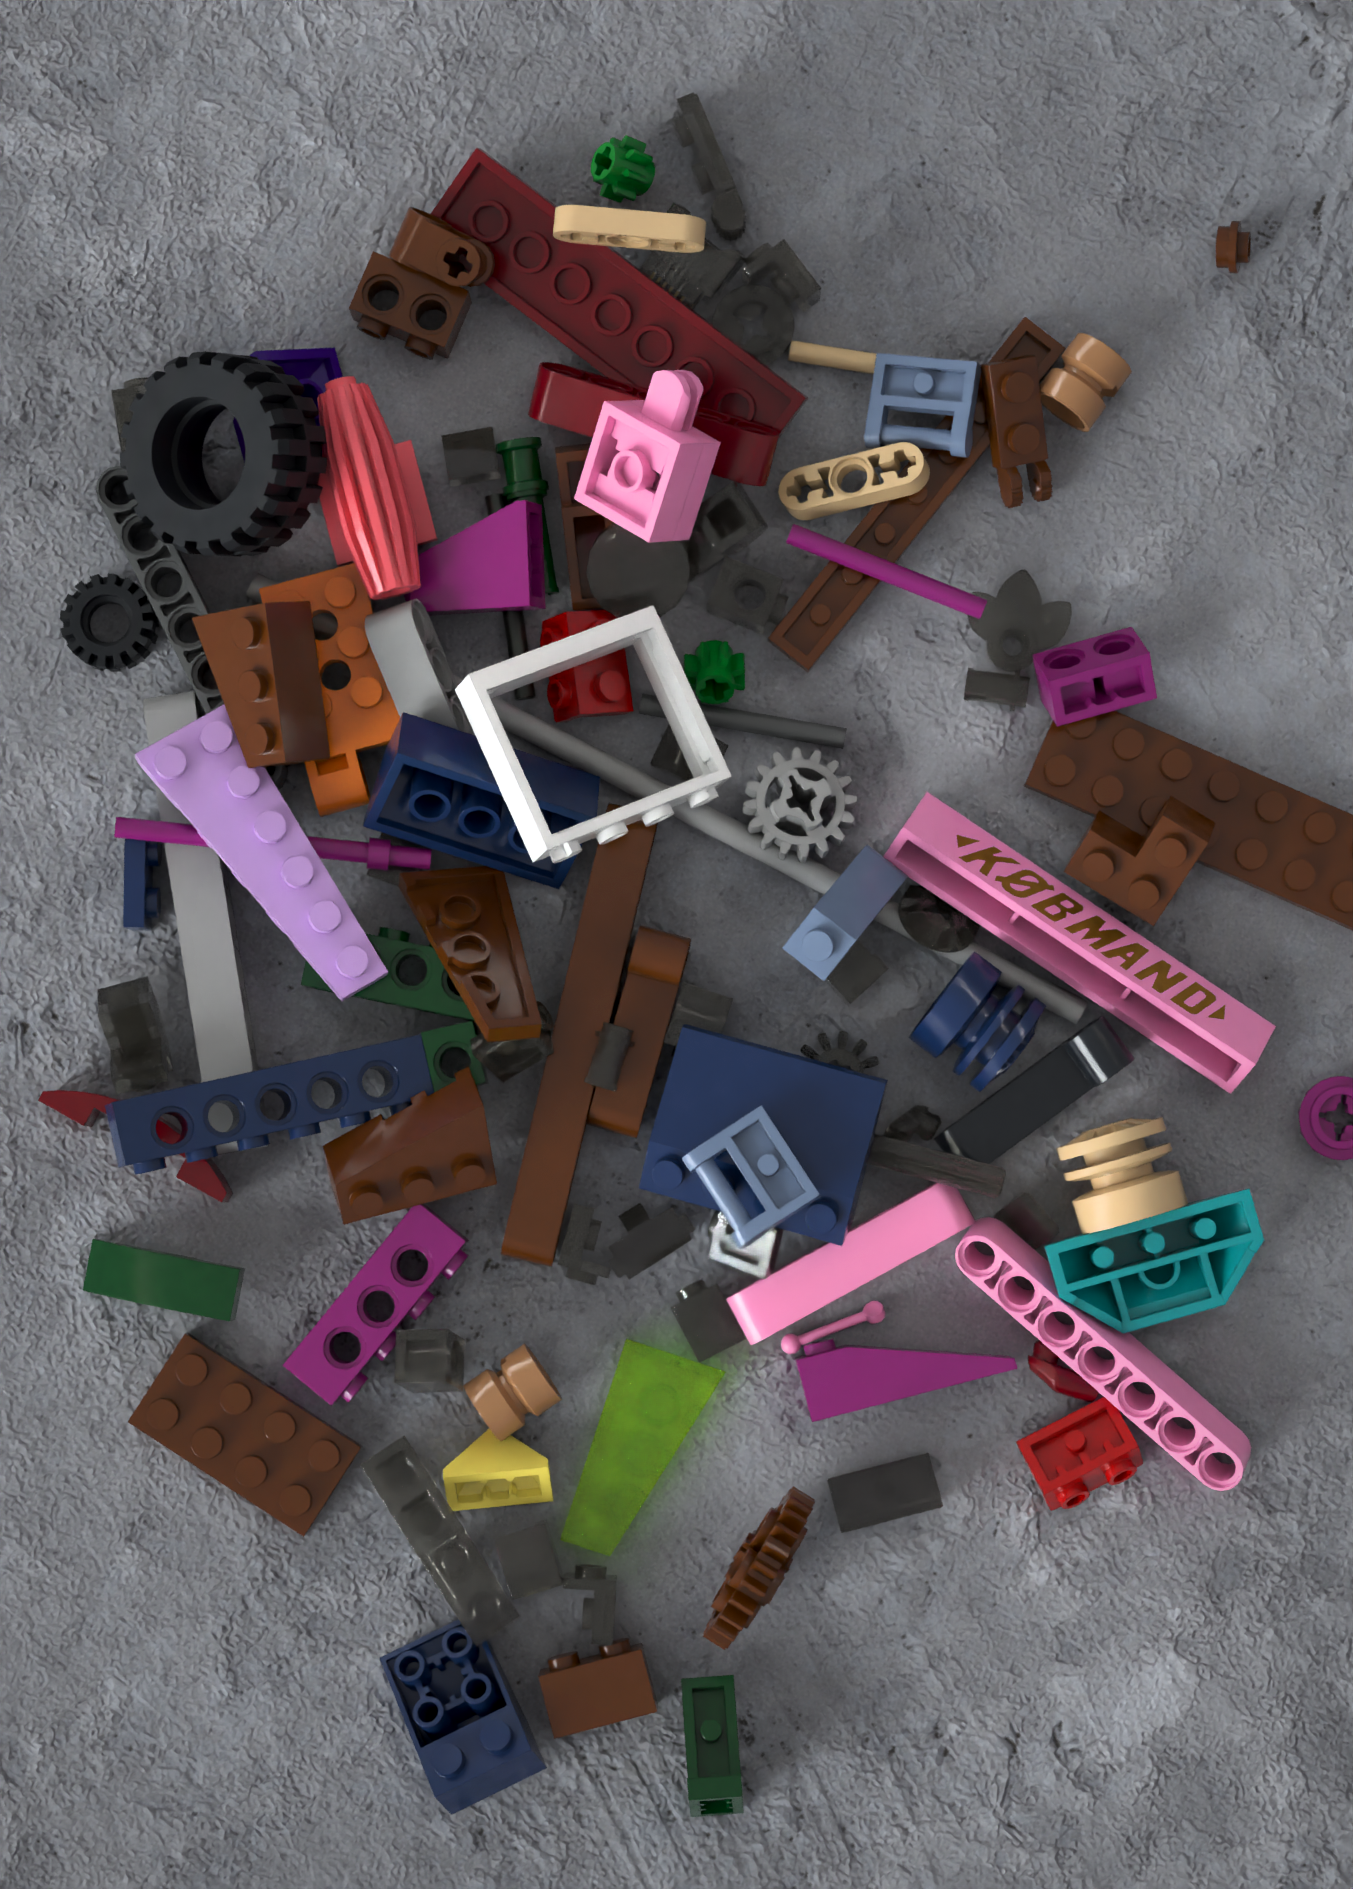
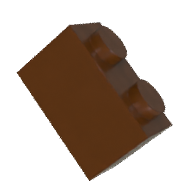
[538,1638,658,1739]

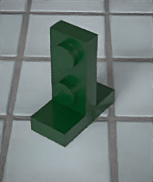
[681,1675,744,1817]

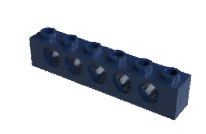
[105,1034,434,1175]

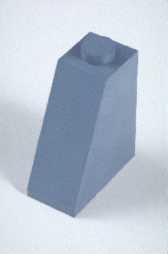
[782,844,908,981]

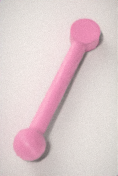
[781,1301,885,1354]

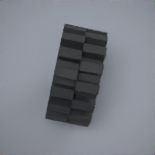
[60,573,159,672]

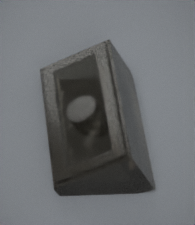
[827,1452,943,1533]

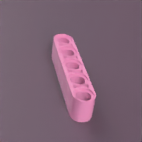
[726,1175,976,1345]

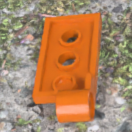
[259,563,400,817]

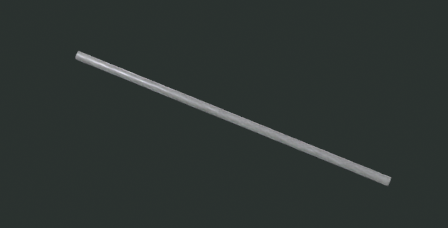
[246,573,1088,1024]

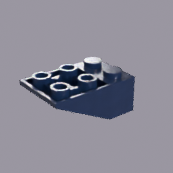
[380,1612,547,1815]

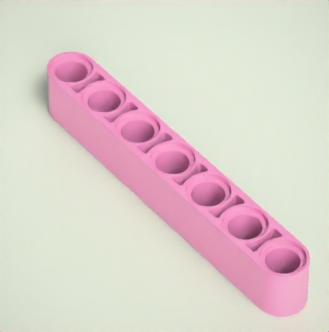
[955,1217,1251,1491]

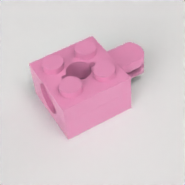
[574,370,721,543]

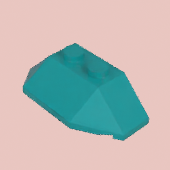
[1044,1188,1264,1334]

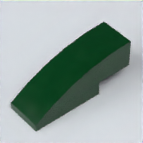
[83,1239,245,1321]

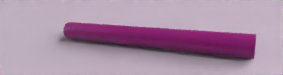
[786,524,988,619]

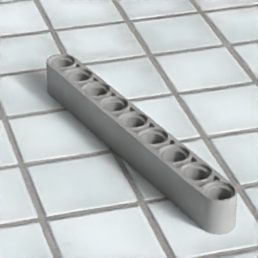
[143,691,269,1155]

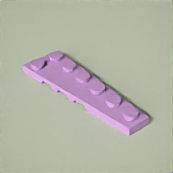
[135,705,388,1001]

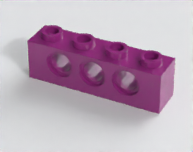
[282,1204,469,1406]

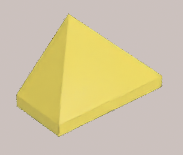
[443,1429,553,1512]

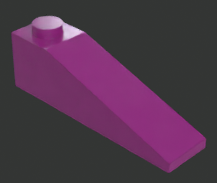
[795,1338,1017,1422]

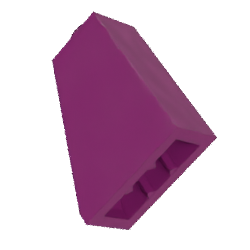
[404,500,546,616]

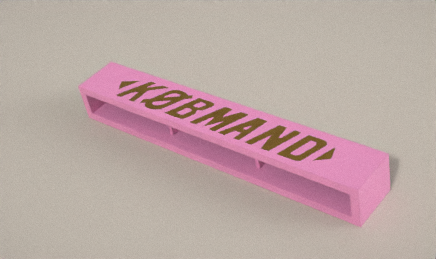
[883,792,1276,1094]

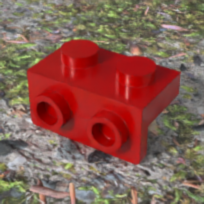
[540,609,634,723]

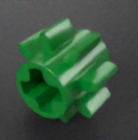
[591,135,655,203]
[683,640,745,704]

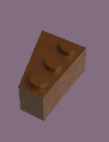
[192,601,330,768]
[323,1066,497,1225]

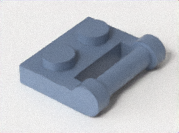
[864,353,981,458]
[682,1105,821,1249]

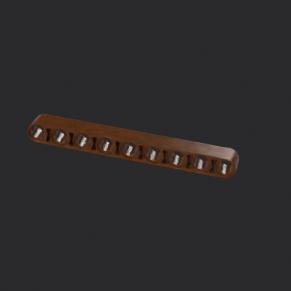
[501,803,658,1267]

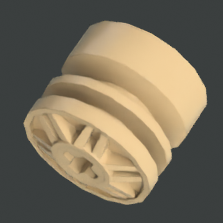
[1056,1117,1188,1235]

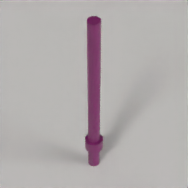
[114,817,432,871]

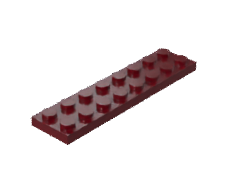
[431,148,808,439]

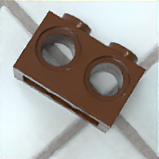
[349,251,472,360]

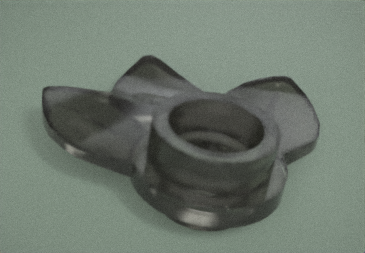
[967,569,1072,672]

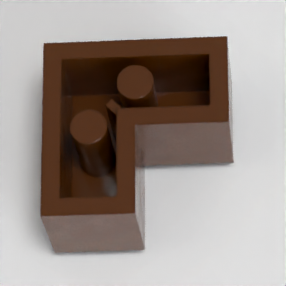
[1064,796,1216,926]

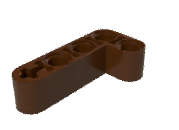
[586,925,691,1139]

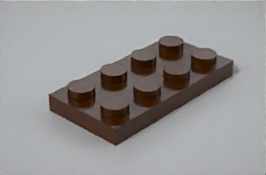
[128,1333,363,1537]

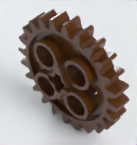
[703,1486,815,1650]

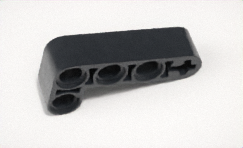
[934,1016,1135,1181]

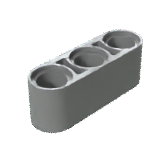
[365,599,473,735]

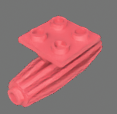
[317,376,438,600]

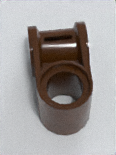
[389,207,495,287]

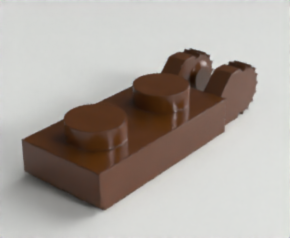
[980,355,1053,508]

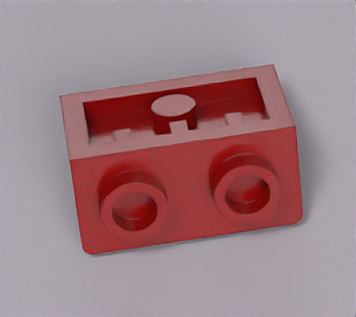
[1016,1397,1143,1511]

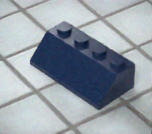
[363,712,600,889]

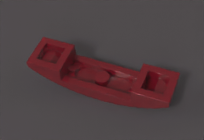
[38,1090,233,1202]

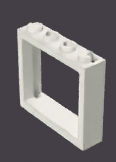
[455,605,732,863]

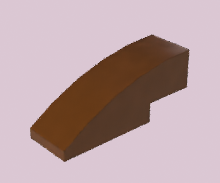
[555,443,624,611]

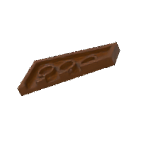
[398,866,542,1042]

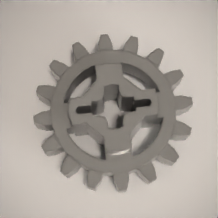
[742,747,857,863]

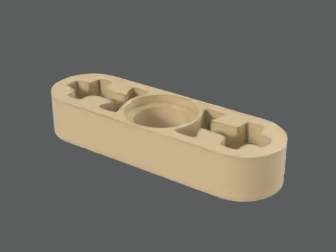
[553,205,706,253]
[778,442,930,520]

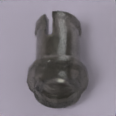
[964,667,1030,712]
[584,1021,636,1092]

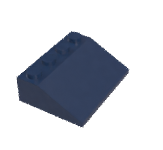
[639,1024,888,1246]

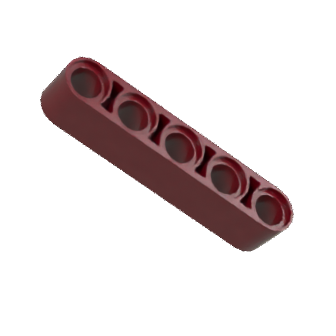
[528,362,780,486]

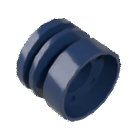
[908,951,1046,1092]

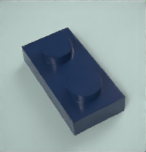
[123,839,162,931]

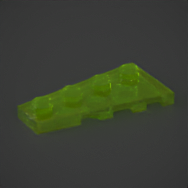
[560,1338,726,1556]

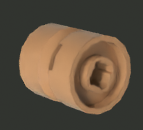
[1040,333,1132,432]
[463,1343,562,1442]

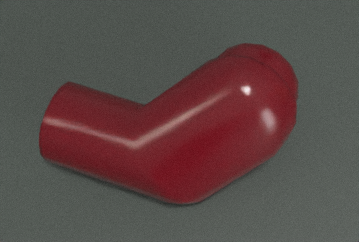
[1028,1340,1099,1402]

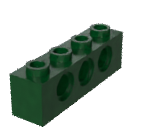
[301,922,475,1022]

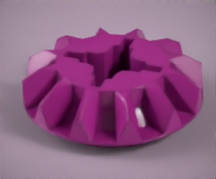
[1298,1076,1353,1160]

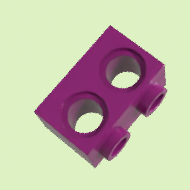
[1032,627,1157,727]

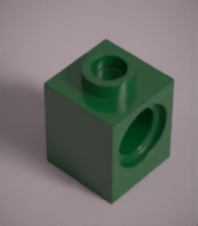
[421,1021,489,1092]

